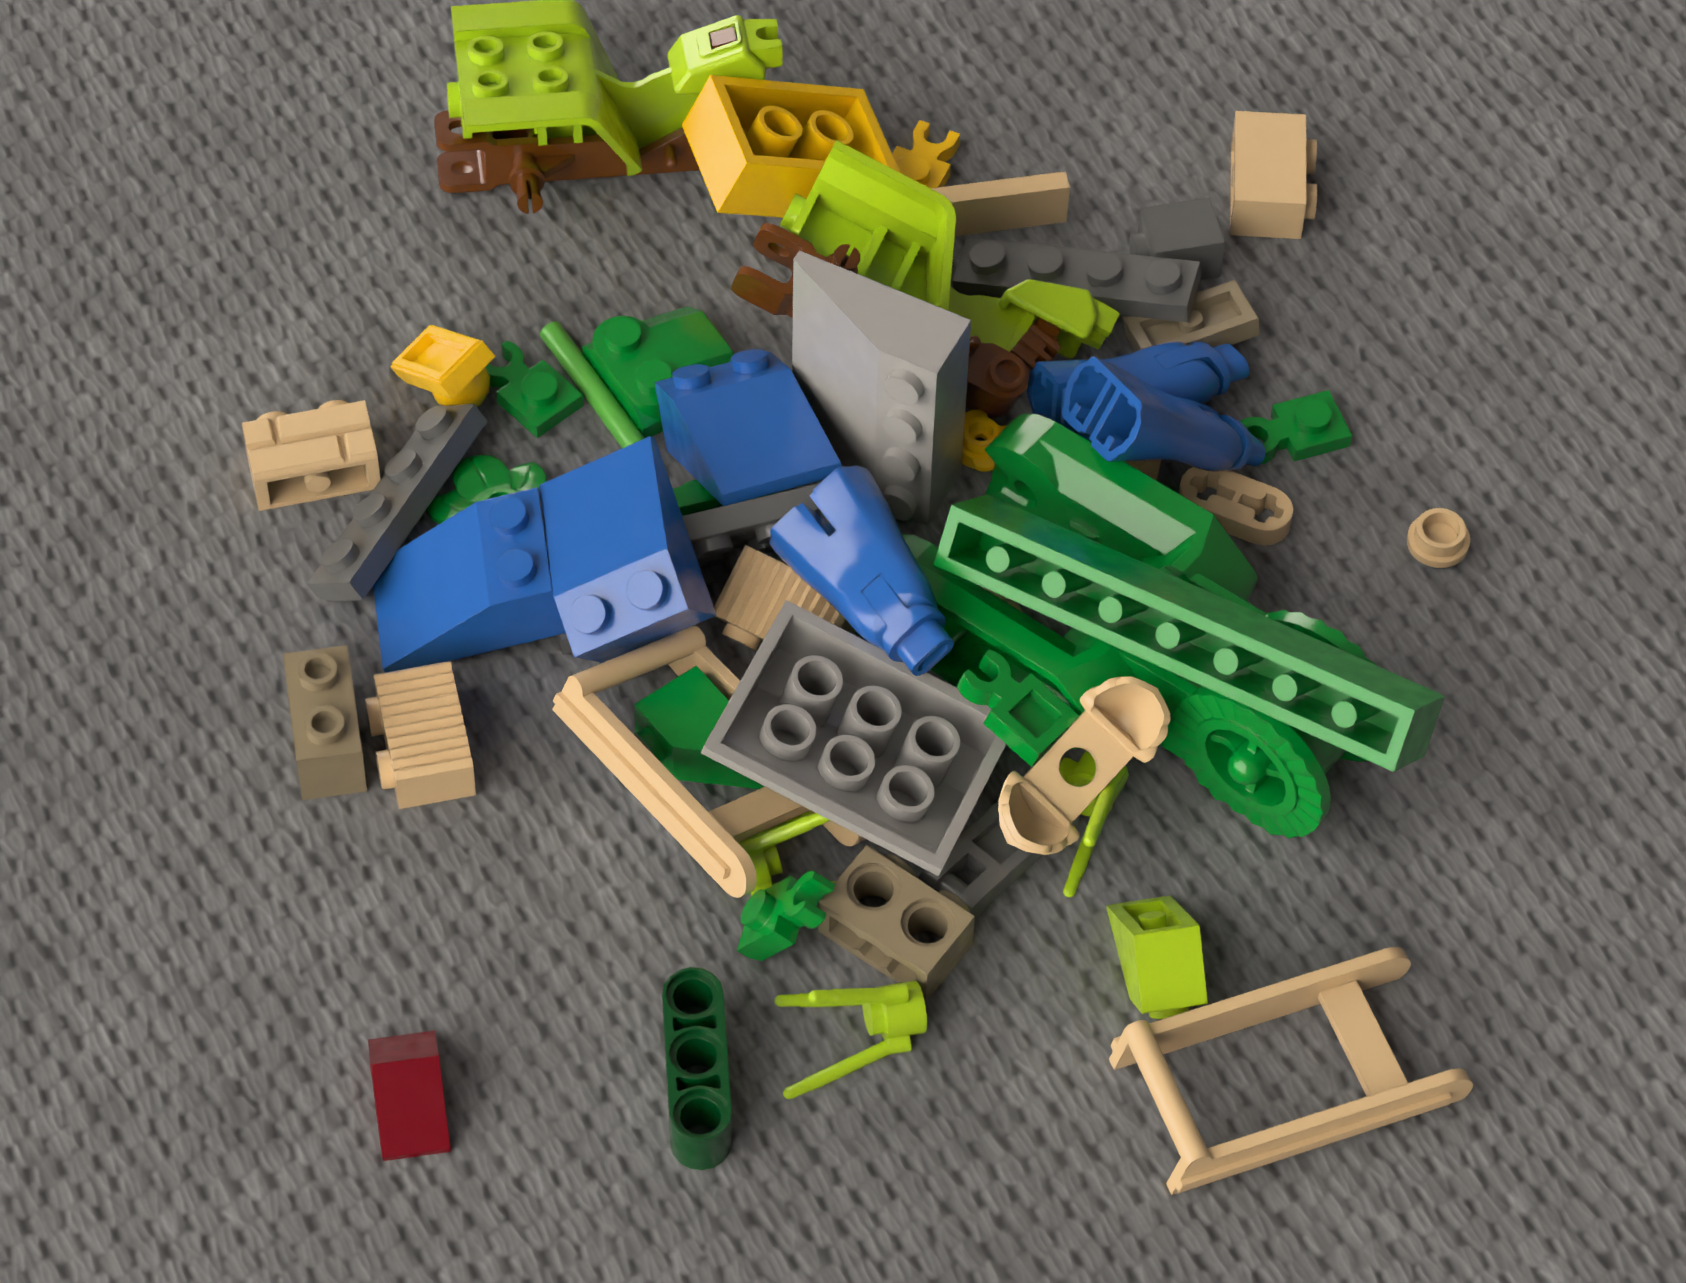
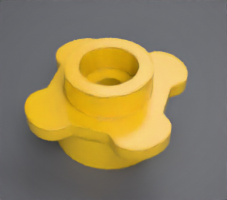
[962,410,1006,472]

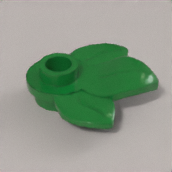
[426,455,547,525]

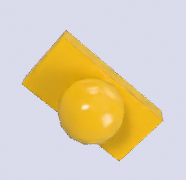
[390,325,496,407]

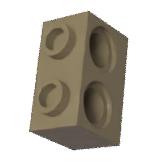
[283,645,367,800]
[818,845,975,1001]

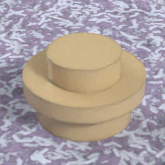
[1407,508,1470,568]

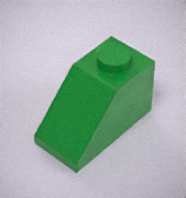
[634,665,765,789]

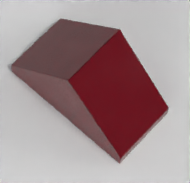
[368,1030,451,1161]

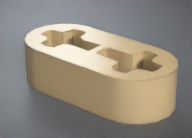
[1179,467,1294,545]

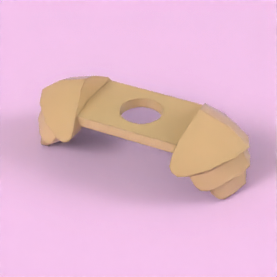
[998,677,1170,855]

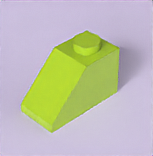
[1106,895,1208,1019]

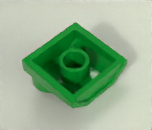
[582,306,734,438]

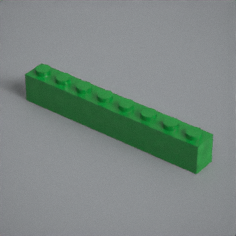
[933,494,1445,772]

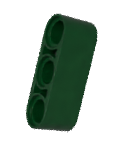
[662,967,732,1170]

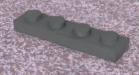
[952,237,1202,323]
[307,404,487,601]

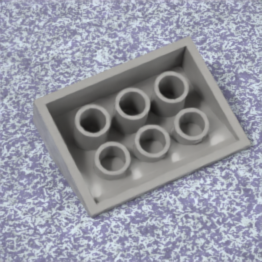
[792,251,971,525]
[701,600,1006,876]

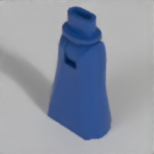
[1027,341,1249,442]
[1062,357,1265,472]
[770,465,954,676]

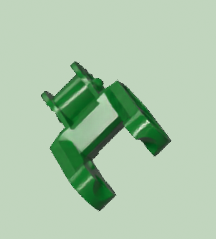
[902,413,1377,839]

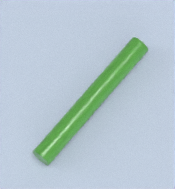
[540,321,645,448]

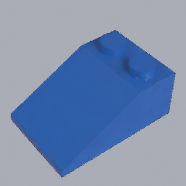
[654,349,842,506]
[539,436,717,663]
[373,487,566,673]

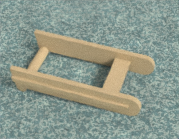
[552,626,866,898]
[1109,947,1473,1195]

